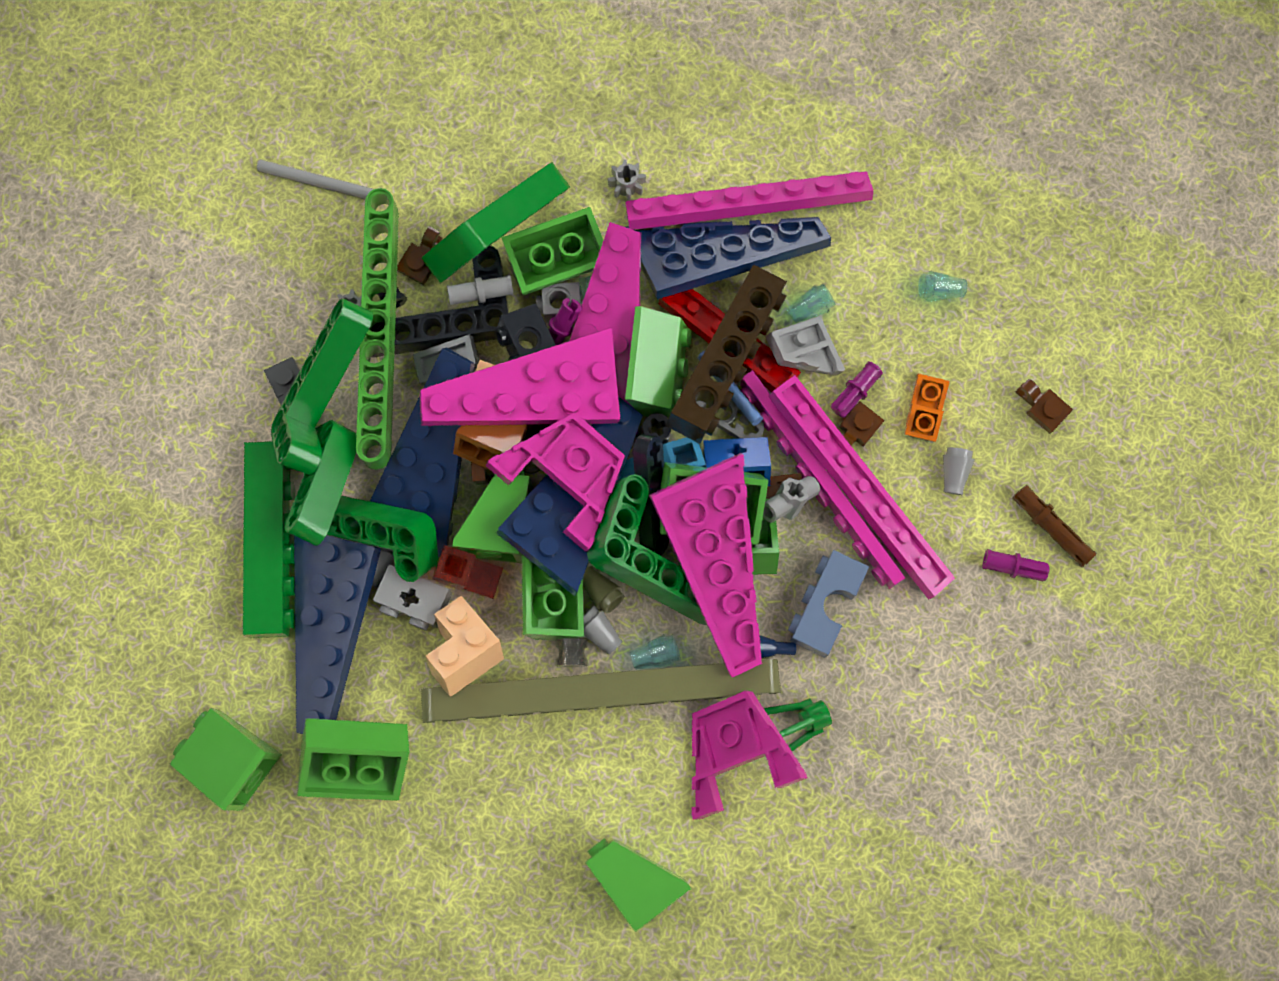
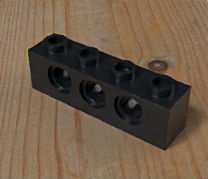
[495,303,556,431]

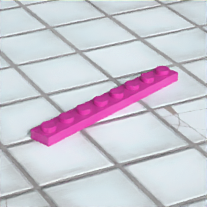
[625,171,874,230]
[740,370,905,589]
[768,375,955,600]

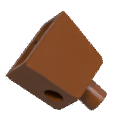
[453,425,527,470]

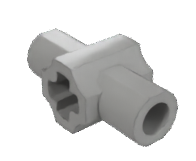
[763,476,820,522]

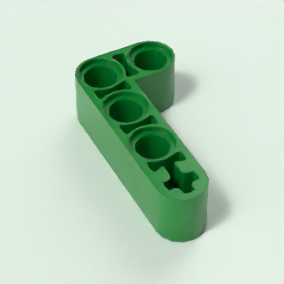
[285,420,357,546]
[327,496,438,582]

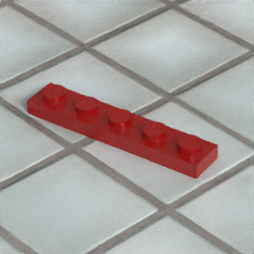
[658,289,801,392]

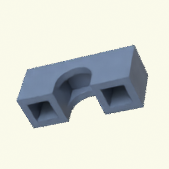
[788,550,869,658]

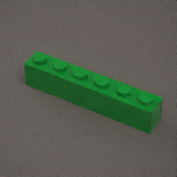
[243,441,295,638]

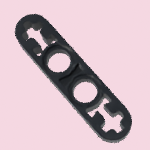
[633,434,669,556]

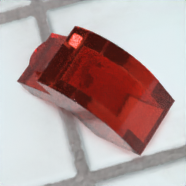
[432,545,503,599]

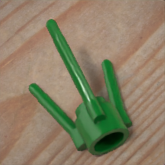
[764,698,832,752]

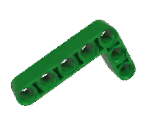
[421,162,570,284]
[271,298,373,475]
[587,474,707,625]

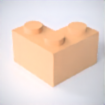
[426,596,504,697]

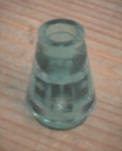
[918,271,967,302]
[787,284,835,324]
[630,634,681,670]

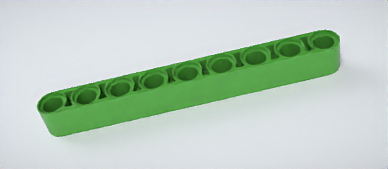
[356,188,399,470]

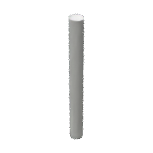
[257,159,373,199]

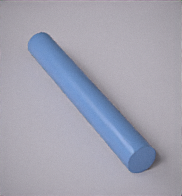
[698,351,763,426]

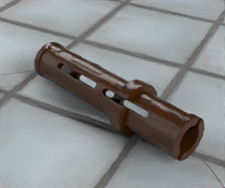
[1012,484,1097,568]

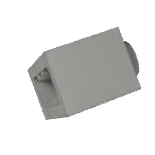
[373,565,452,631]

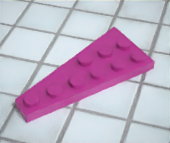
[570,222,641,435]
[419,328,620,426]
[649,453,762,678]

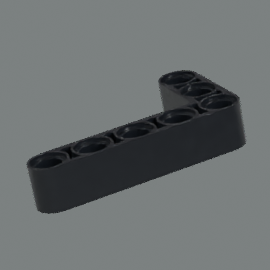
[359,245,509,357]

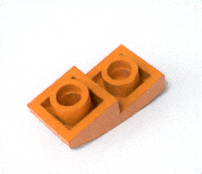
[904,374,950,442]

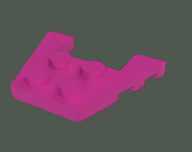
[485,412,625,552]
[692,691,807,820]

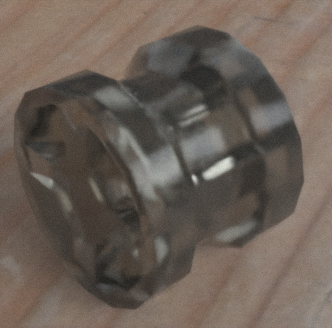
[555,638,588,667]

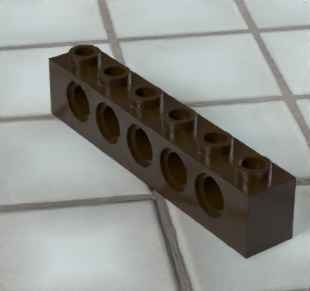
[666,264,787,444]

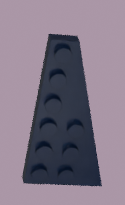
[626,217,831,299]
[370,347,475,565]
[496,396,643,596]
[294,535,381,734]

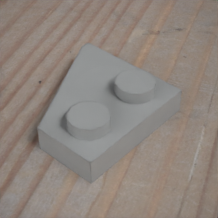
[766,316,845,376]

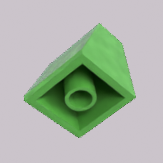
[452,471,534,564]
[170,708,282,811]
[585,838,691,932]

